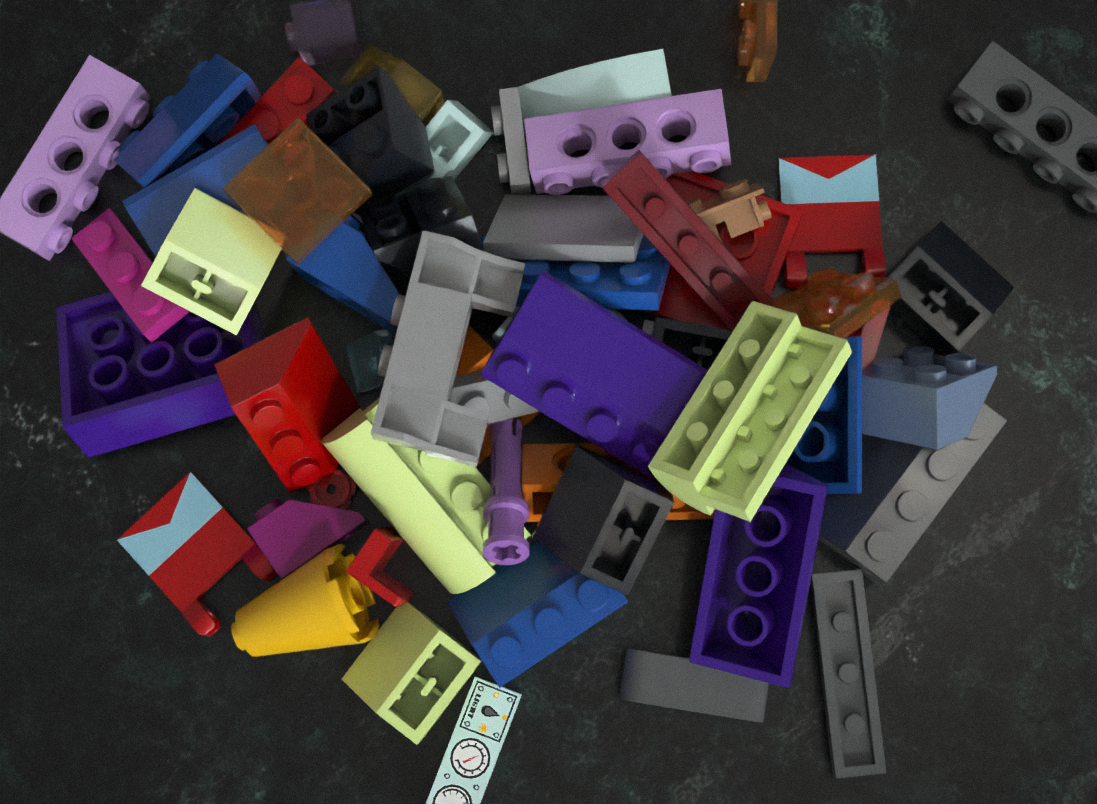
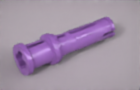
[483,418,530,565]

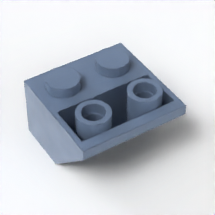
[862,346,997,450]

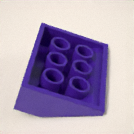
[56,291,266,458]

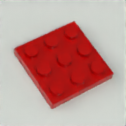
[640,171,803,331]

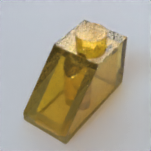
[339,45,444,128]

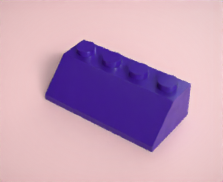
[480,271,708,482]
[689,464,828,688]

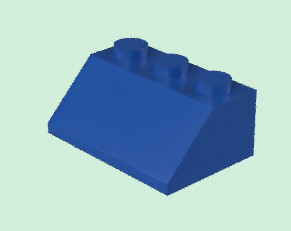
[114,53,262,189]
[122,124,312,257]
[785,336,862,494]
[446,542,628,688]

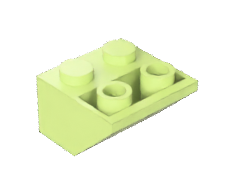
[141,188,288,335]
[342,602,482,745]

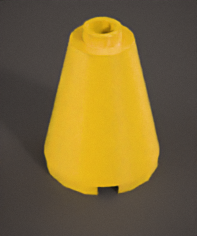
[231,544,379,657]

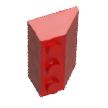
[214,317,363,493]

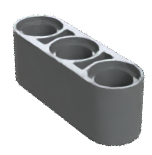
[618,648,769,722]

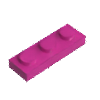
[71,208,190,343]

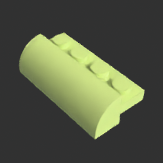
[648,301,852,522]
[321,397,531,594]

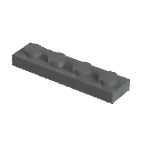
[810,569,887,779]

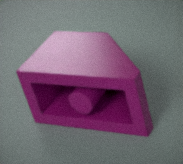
[247,499,370,579]

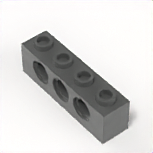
[947,41,1097,213]

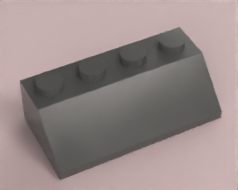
[818,403,1007,584]

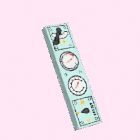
[426,676,522,804]

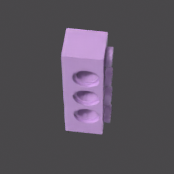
[0,55,151,261]
[524,89,731,195]

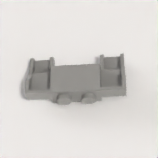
[371,230,525,467]

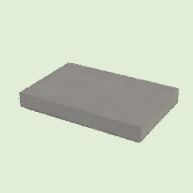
[483,194,644,263]

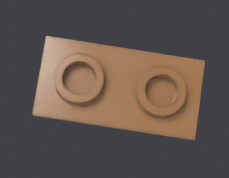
[685,179,772,242]

